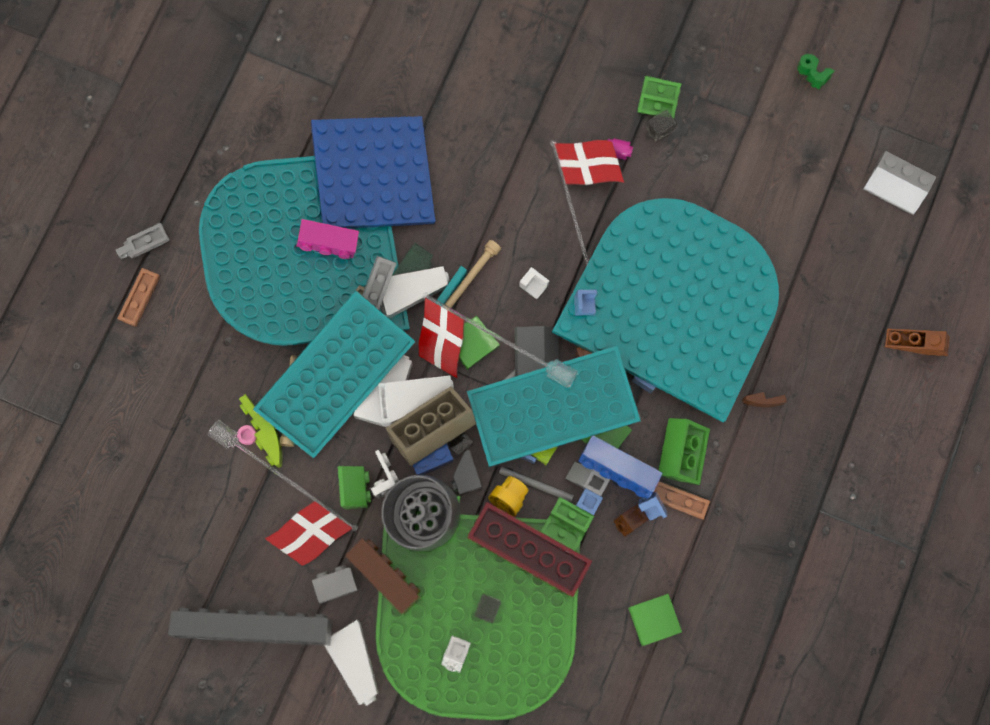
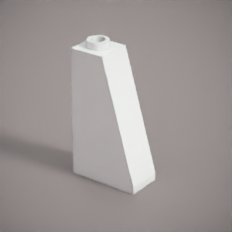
[380,266,449,319]
[353,355,413,427]
[378,376,454,422]
[325,620,379,706]

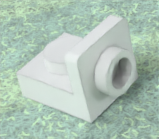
[442,636,471,672]

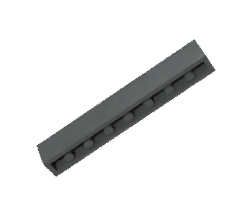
[168,608,333,646]

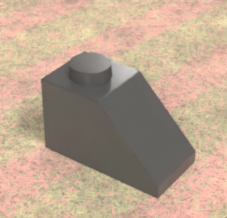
[451,450,482,496]

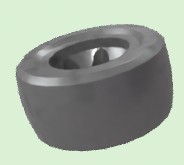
[382,475,460,551]

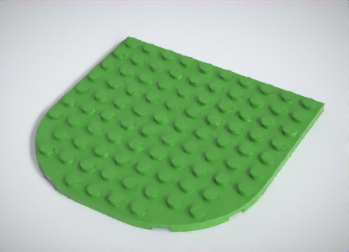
[376,513,580,720]

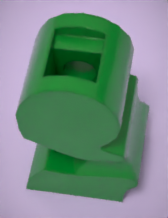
[797,54,835,90]

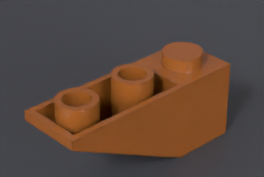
[885,328,950,356]

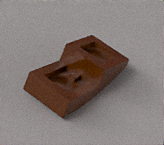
[742,392,787,407]

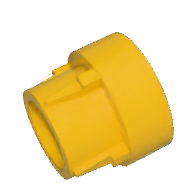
[488,476,528,517]

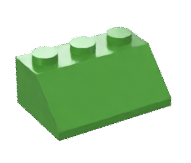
[659,418,710,485]

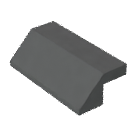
[514,326,559,377]

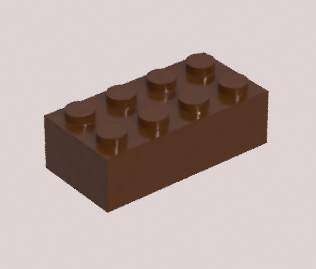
[345,538,421,614]

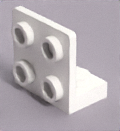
[371,450,399,499]

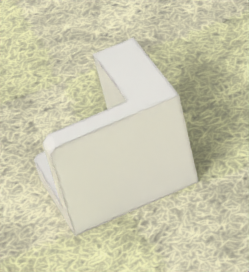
[519,267,549,299]

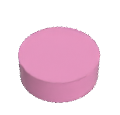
[237,425,257,445]

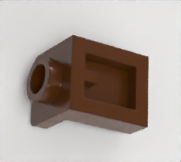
[614,504,649,537]

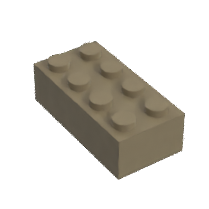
[386,386,476,466]

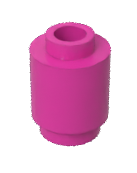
[608,138,633,160]

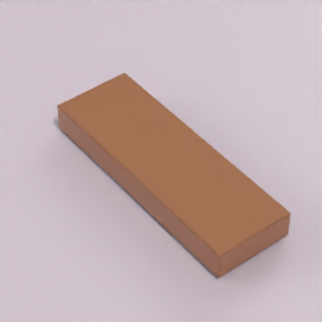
[117,268,161,327]
[653,482,710,520]

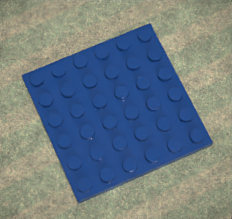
[311,116,435,229]

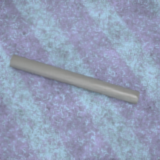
[499,467,574,502]

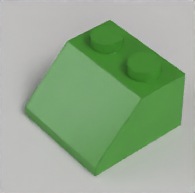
[338,466,371,510]

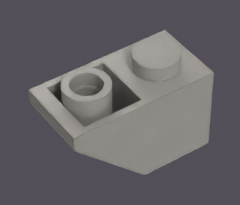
[565,462,610,496]

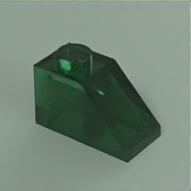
[392,243,433,276]

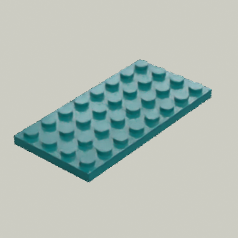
[253,290,416,458]
[467,346,641,467]

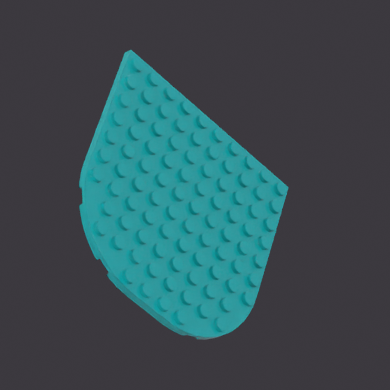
[199,156,410,346]
[552,198,779,423]

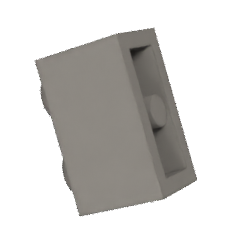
[312,565,359,603]

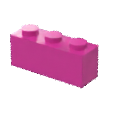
[296,219,359,259]

